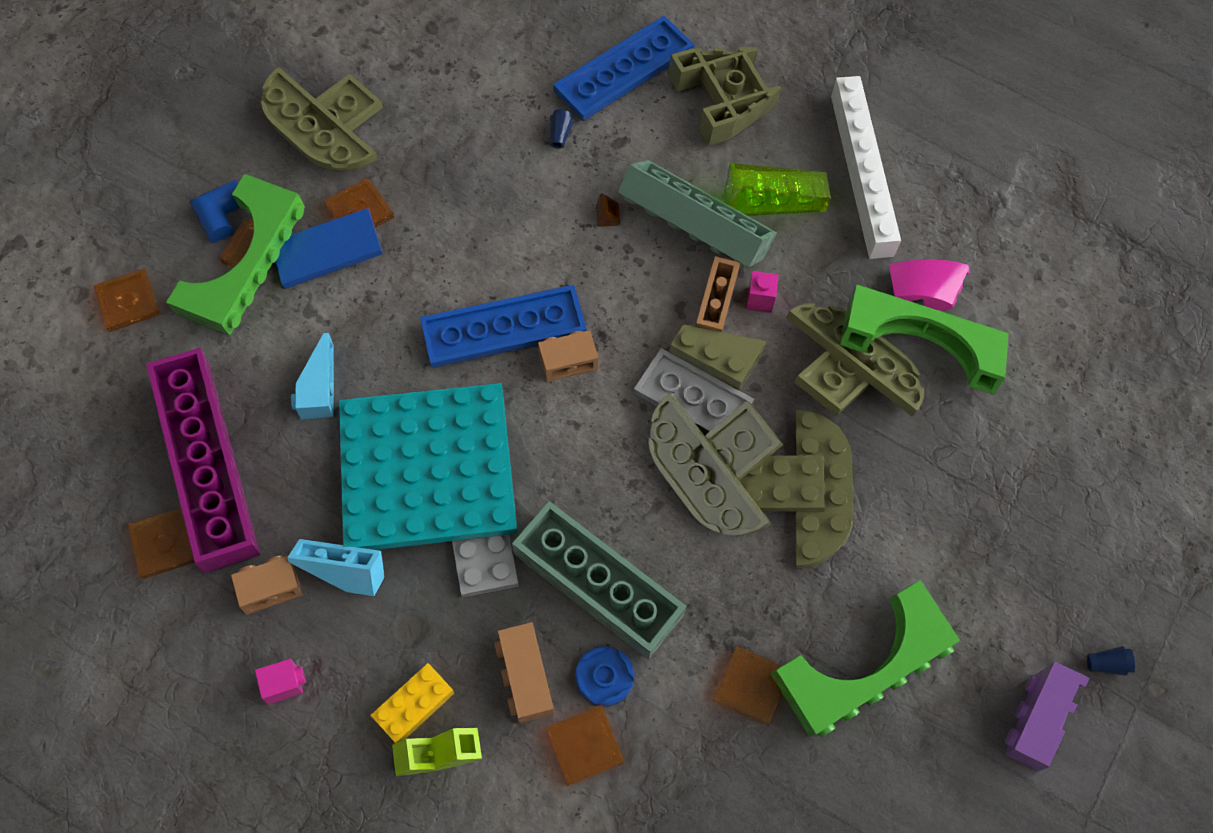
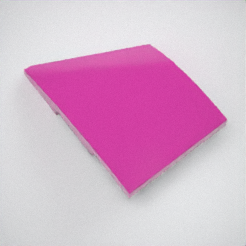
[889,259,970,311]

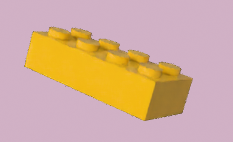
[371,663,454,744]

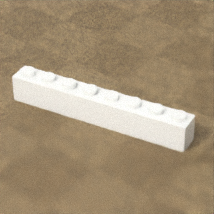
[831,76,901,259]

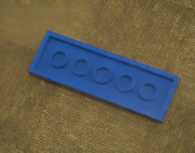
[553,16,694,121]
[420,285,587,368]

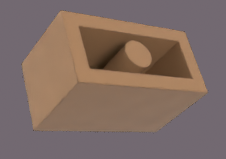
[538,330,599,382]
[231,555,303,615]

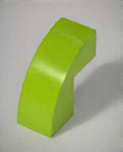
[392,728,482,776]

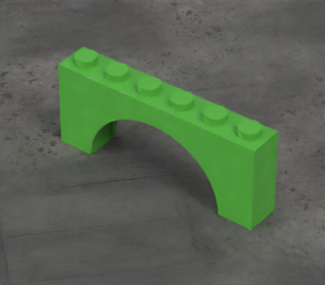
[166,174,305,336]
[840,284,1009,395]
[770,580,960,737]

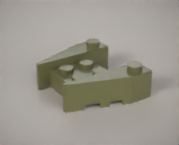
[668,47,781,146]

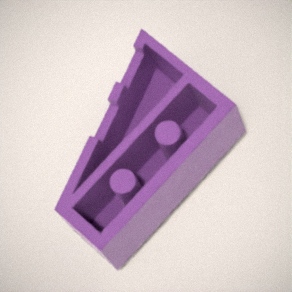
[1005,662,1090,771]

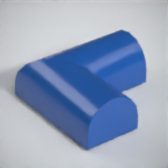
[189,179,240,244]

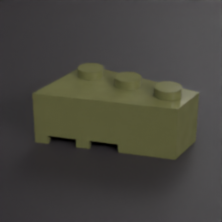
[669,324,767,391]

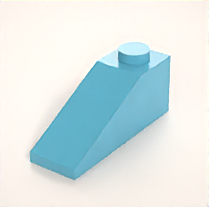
[291,333,334,420]
[287,539,385,596]

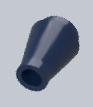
[550,109,574,149]
[1087,646,1135,676]

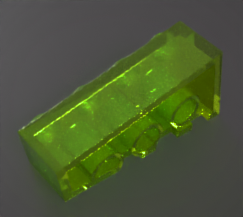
[724,163,831,216]

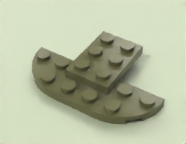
[261,67,383,171]
[786,303,924,416]
[648,393,783,535]
[740,410,853,569]

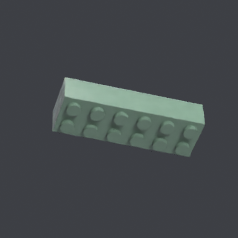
[618,160,777,268]
[512,501,687,660]

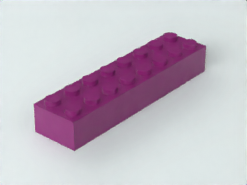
[146,347,261,574]

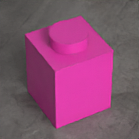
[746,271,778,313]
[255,659,306,705]

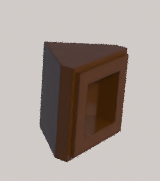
[596,193,620,227]

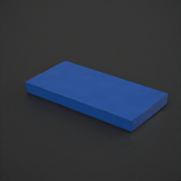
[276,208,383,289]

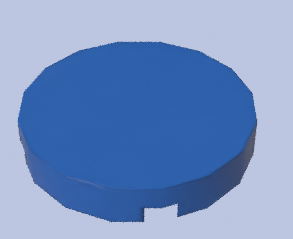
[575,646,634,707]

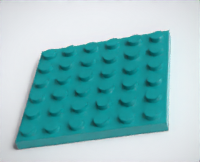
[339,383,518,550]

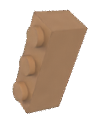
[696,257,740,332]
[494,622,554,724]

